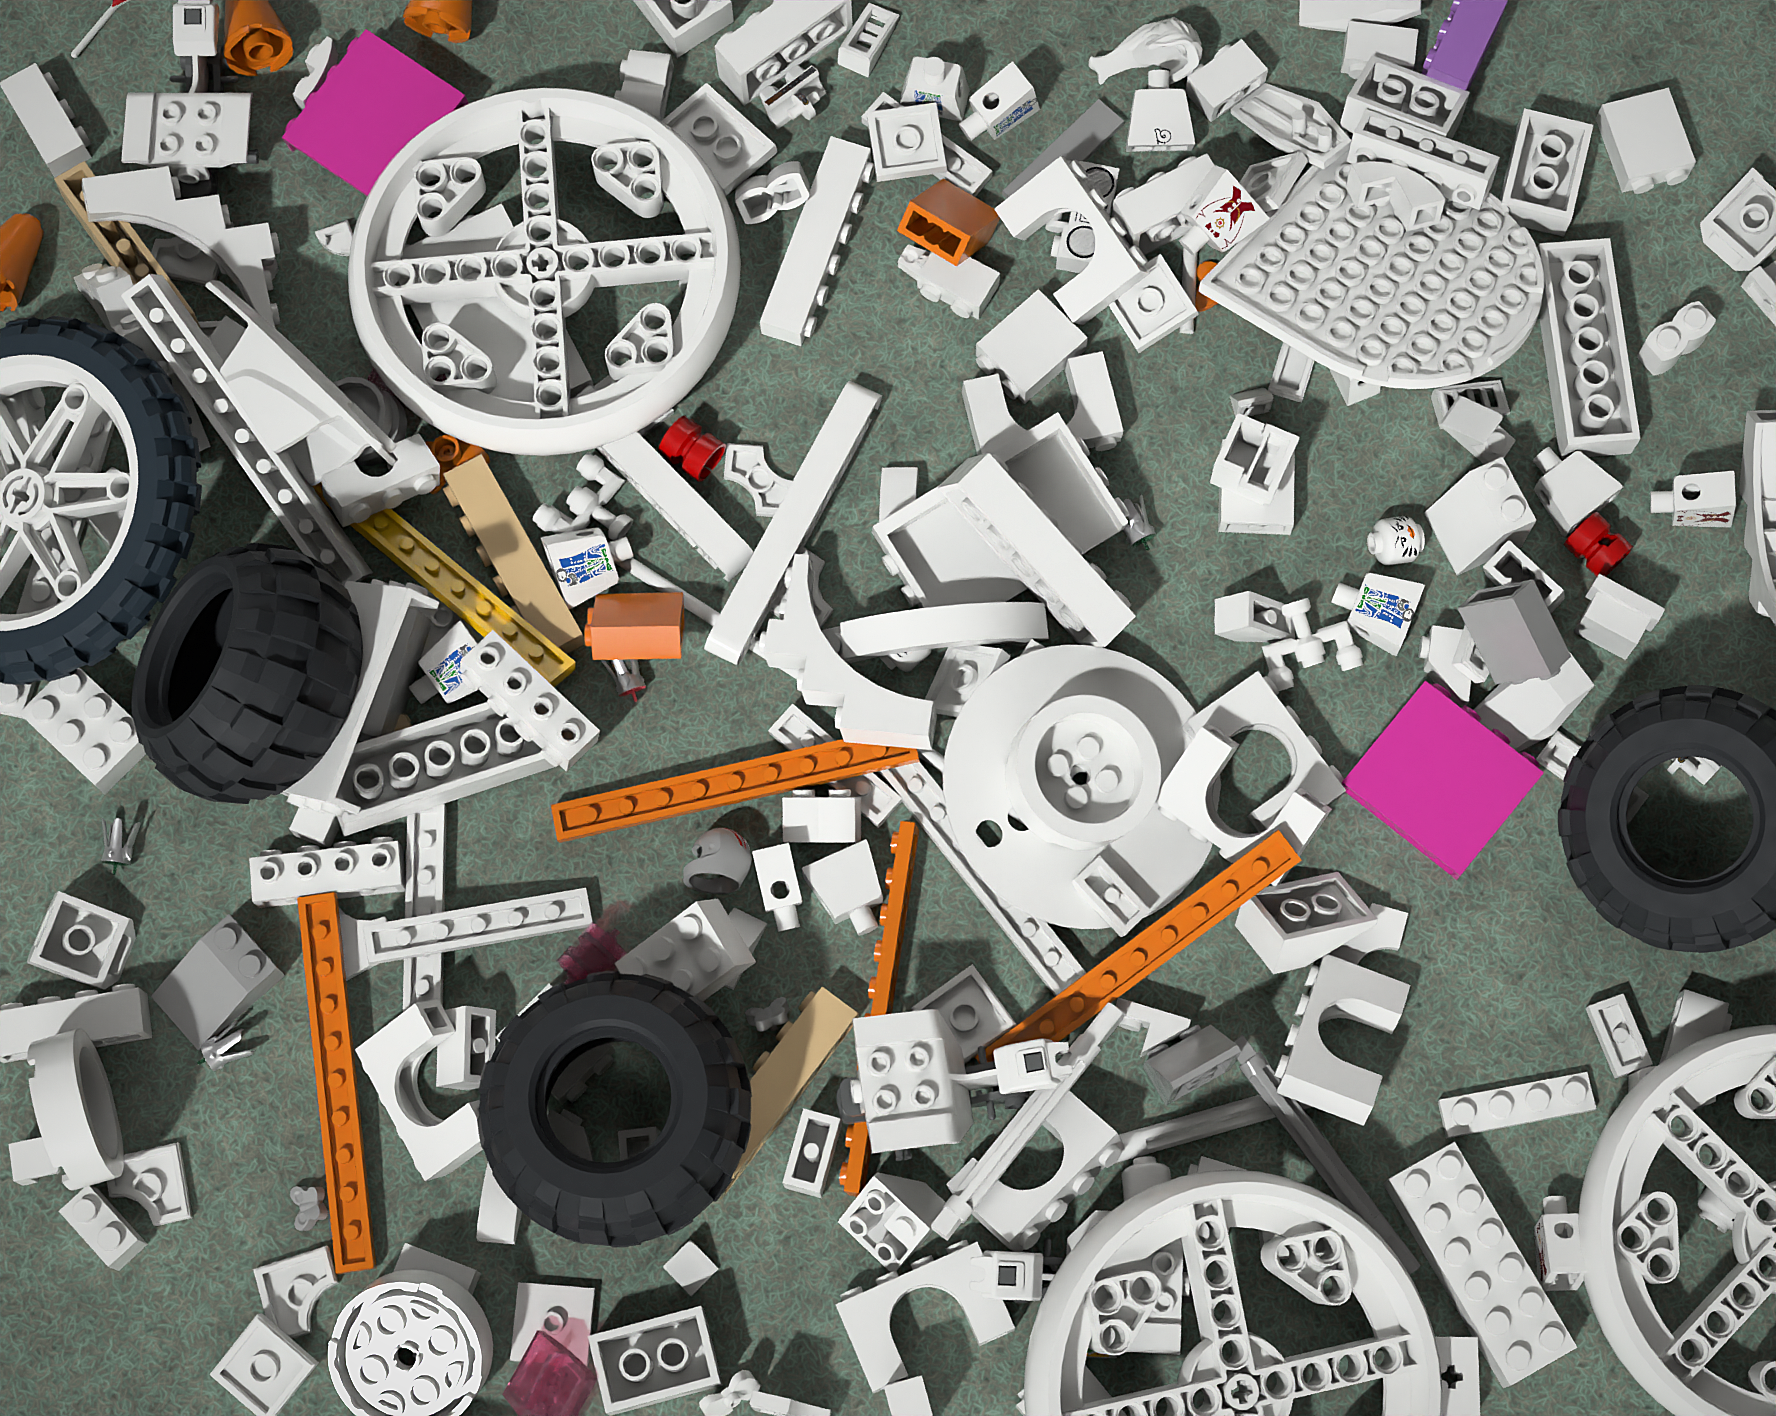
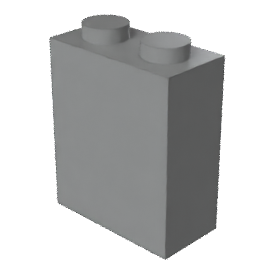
[1458,580,1571,685]

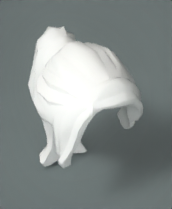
[1088,17,1203,85]

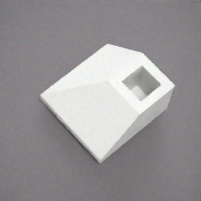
[838,1172,946,1272]

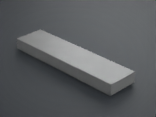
[1002,99,1124,199]

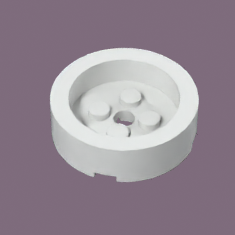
[1005,695,1161,850]
[27,1028,124,1190]
[328,1269,493,1416]

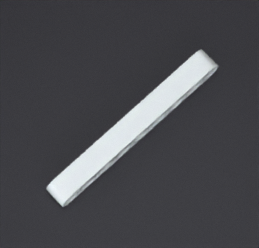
[704,381,882,666]

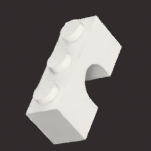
[321,433,440,527]

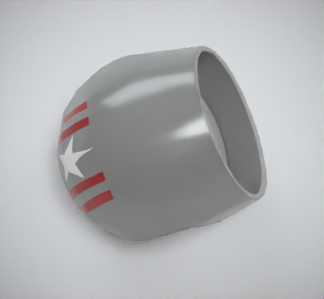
[683,828,752,894]

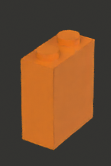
[897,179,1000,266]
[585,592,685,660]

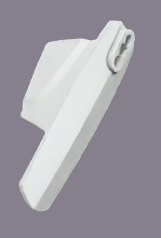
[205,280,398,486]

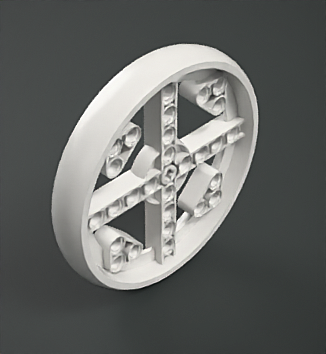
[348,87,741,456]
[1578,1025,1776,1416]
[1024,1170,1442,1416]

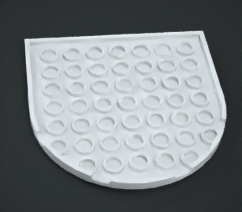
[1199,131,1544,389]

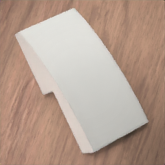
[293,36,338,110]
[879,467,919,522]
[476,1163,522,1245]

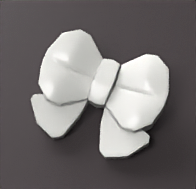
[699,1370,761,1416]

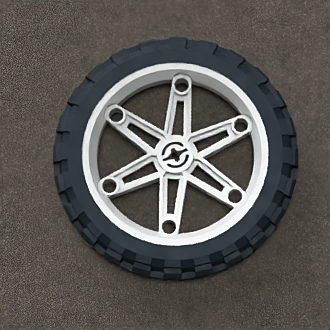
[0,316,202,685]

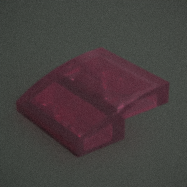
[502,1330,597,1416]

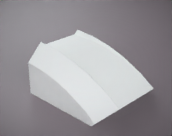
[1700,168,1776,271]
[27,891,136,990]

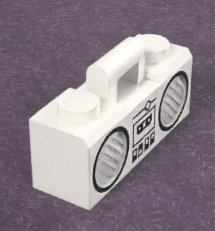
[1045,161,1119,273]

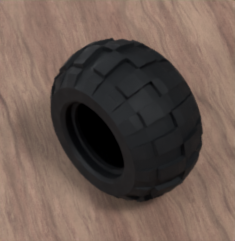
[132,543,363,804]
[1558,685,1776,953]
[477,971,752,1248]

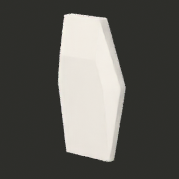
[1299,0,1422,32]
[1231,83,1352,169]
[1474,652,1594,752]

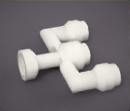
[533,452,633,541]
[1262,598,1363,691]

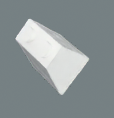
[1424,457,1536,575]

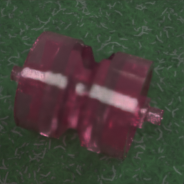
[556,922,627,985]

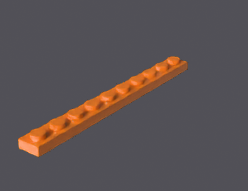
[551,739,920,843]
[839,821,920,1197]
[975,830,1302,1063]
[297,892,377,1274]

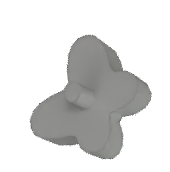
[745,997,790,1031]
[290,1186,328,1231]

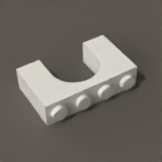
[995,156,1150,325]
[962,351,1124,456]
[1182,671,1346,833]
[1155,724,1332,887]
[1274,954,1411,1126]
[355,999,483,1181]
[946,1091,1125,1252]
[835,1240,1015,1393]

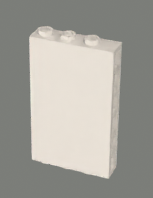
[398,203,594,405]
[872,412,1129,608]
[280,579,439,817]

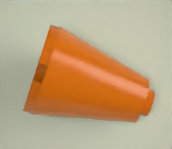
[223,0,293,77]
[403,0,472,43]
[0,213,44,312]

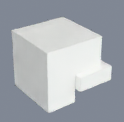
[1210,413,1300,505]
[1574,574,1665,660]

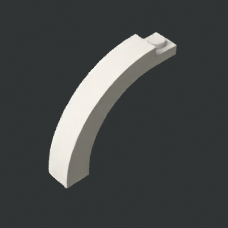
[822,602,1049,664]

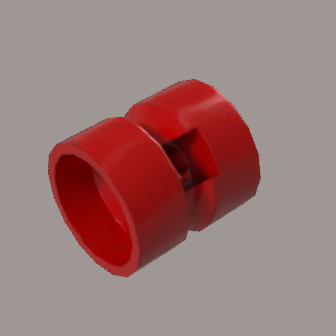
[658,415,726,482]
[1563,511,1634,577]

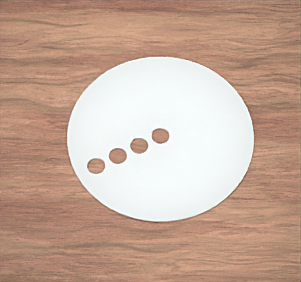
[943,645,1221,929]

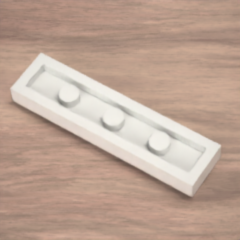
[861,92,993,197]
[768,704,902,828]
[1438,1072,1596,1139]

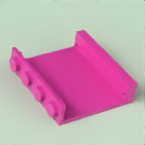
[282,29,469,196]
[1341,680,1544,880]

